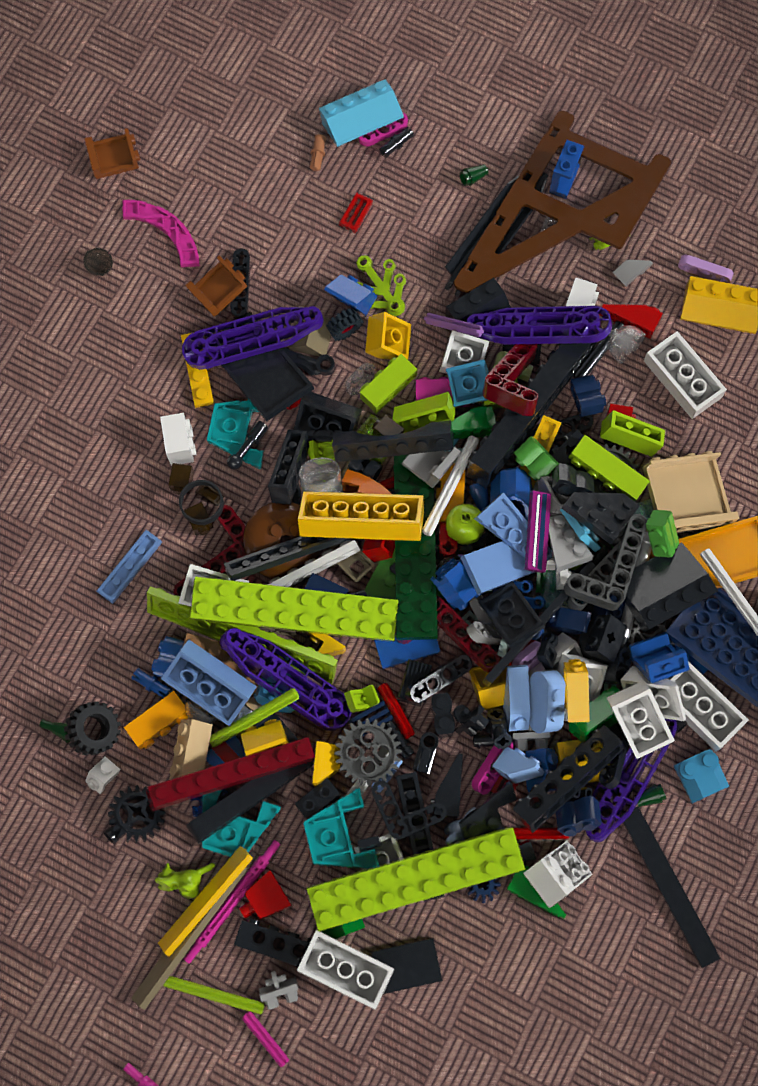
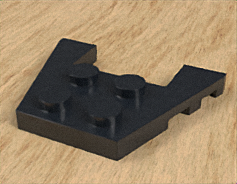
[458,782,536,860]

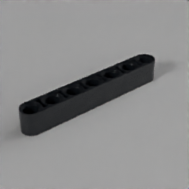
[186,761,314,844]

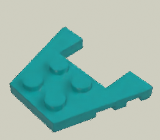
[207,400,264,469]
[303,788,379,869]
[202,790,281,857]

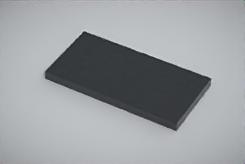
[215,311,314,422]

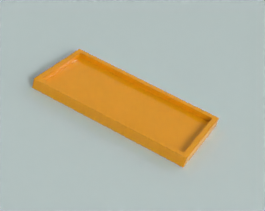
[650,516,758,589]

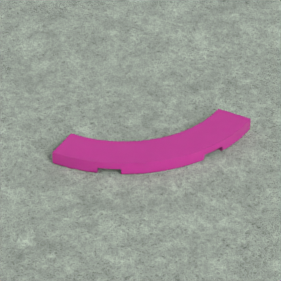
[122,200,200,268]

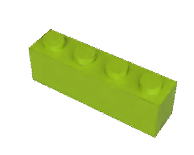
[568,435,650,501]

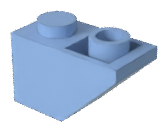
[493,747,545,784]

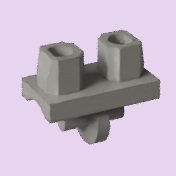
[511,725,550,752]
[259,971,298,1010]

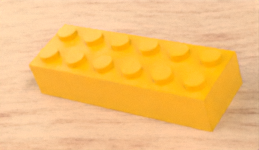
[298,492,424,541]

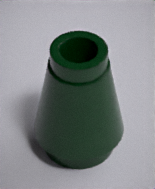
[459,164,488,186]
[635,783,667,807]

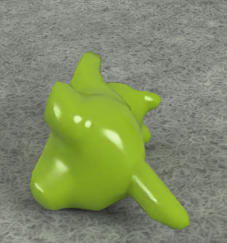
[155,863,215,899]

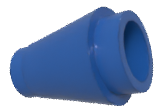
[469,483,490,512]

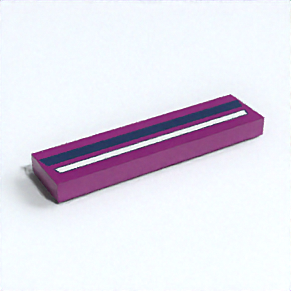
[525,490,551,573]

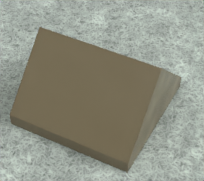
[288,315,332,357]

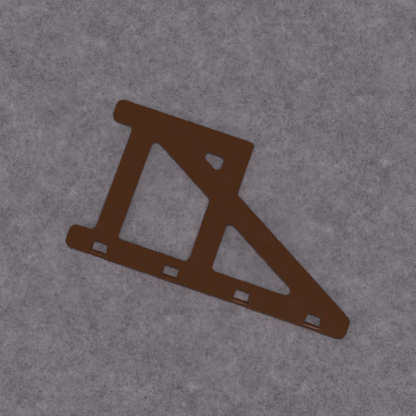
[454,111,671,293]

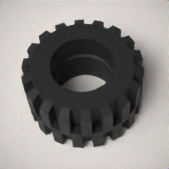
[64,701,121,755]

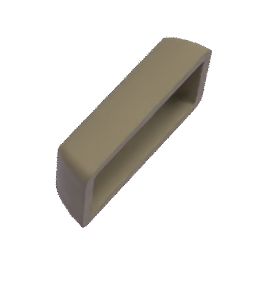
[326,542,374,582]

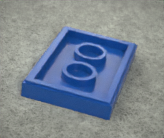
[374,636,441,669]

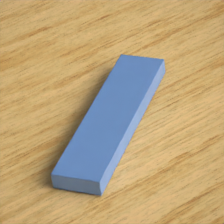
[96,530,162,604]

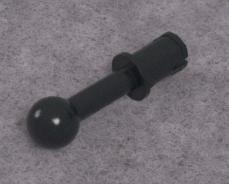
[227,421,268,470]

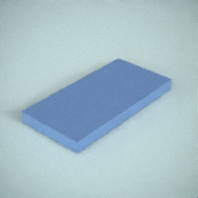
[461,541,535,595]

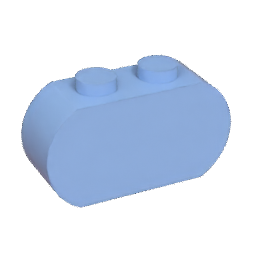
[529,670,565,733]

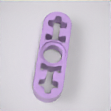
[678,255,734,283]

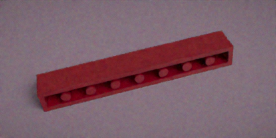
[146,737,315,811]

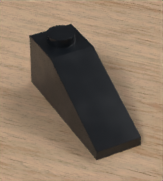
[430,754,463,818]

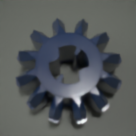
[467,878,501,903]

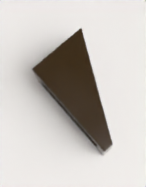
[195,485,225,506]

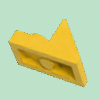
[308,633,346,656]

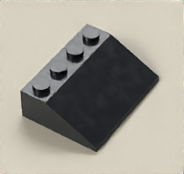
[615,542,718,633]

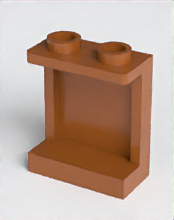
[84,128,141,179]
[185,255,247,317]

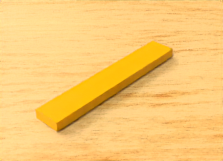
[158,845,253,957]

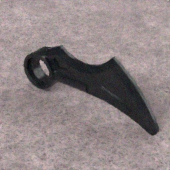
[277,342,335,376]

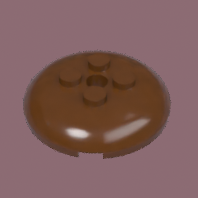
[243,502,320,579]

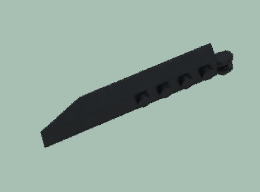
[445,172,549,297]

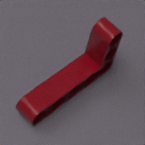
[482,344,538,416]
[173,505,246,595]
[395,595,500,673]

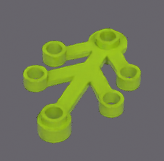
[357,255,406,316]

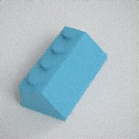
[319,79,404,147]

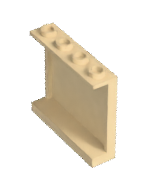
[643,451,739,532]

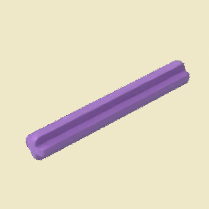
[424,313,484,337]

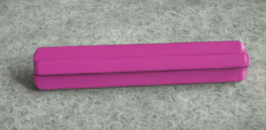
[242,1011,289,1067]

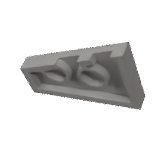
[548,514,593,573]

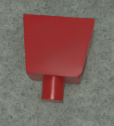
[239,871,292,919]

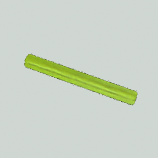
[210,688,299,747]
[163,976,265,1014]

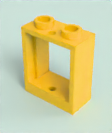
[564,659,589,722]

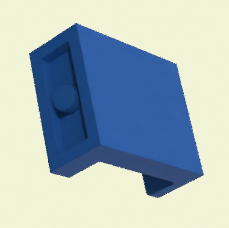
[549,140,584,199]
[629,632,690,684]

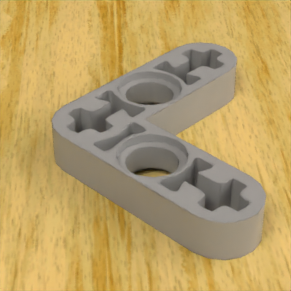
[466,595,502,645]

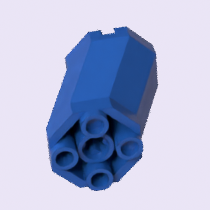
[490,467,533,521]
[430,554,483,611]

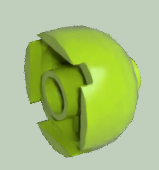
[446,504,485,545]

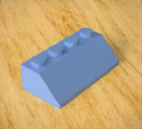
[161,639,257,726]

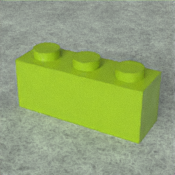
[360,354,418,414]
[392,392,455,433]
[600,410,665,457]

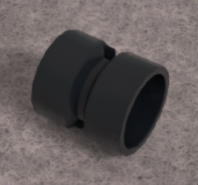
[346,459,383,481]

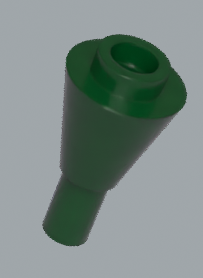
[39,719,70,743]

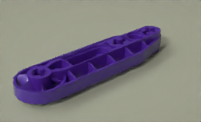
[182,306,323,370]
[467,306,612,344]
[220,628,352,731]
[586,718,677,843]

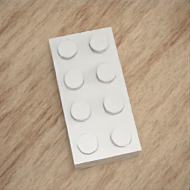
[644,331,727,419]
[670,662,749,752]
[297,930,394,1010]

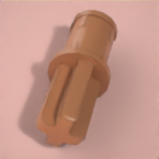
[310,134,327,172]

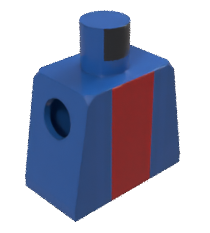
[206,736,246,766]

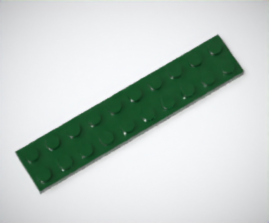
[394,455,438,640]

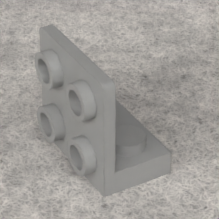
[402,447,461,488]

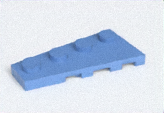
[474,493,552,561]

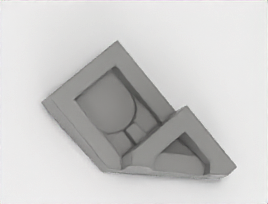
[613,260,653,287]

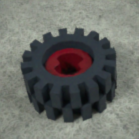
[326,308,364,341]

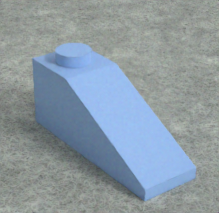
[503,665,530,731]

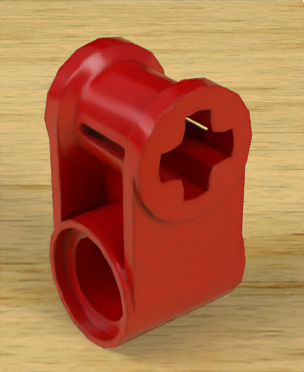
[439,522,457,562]

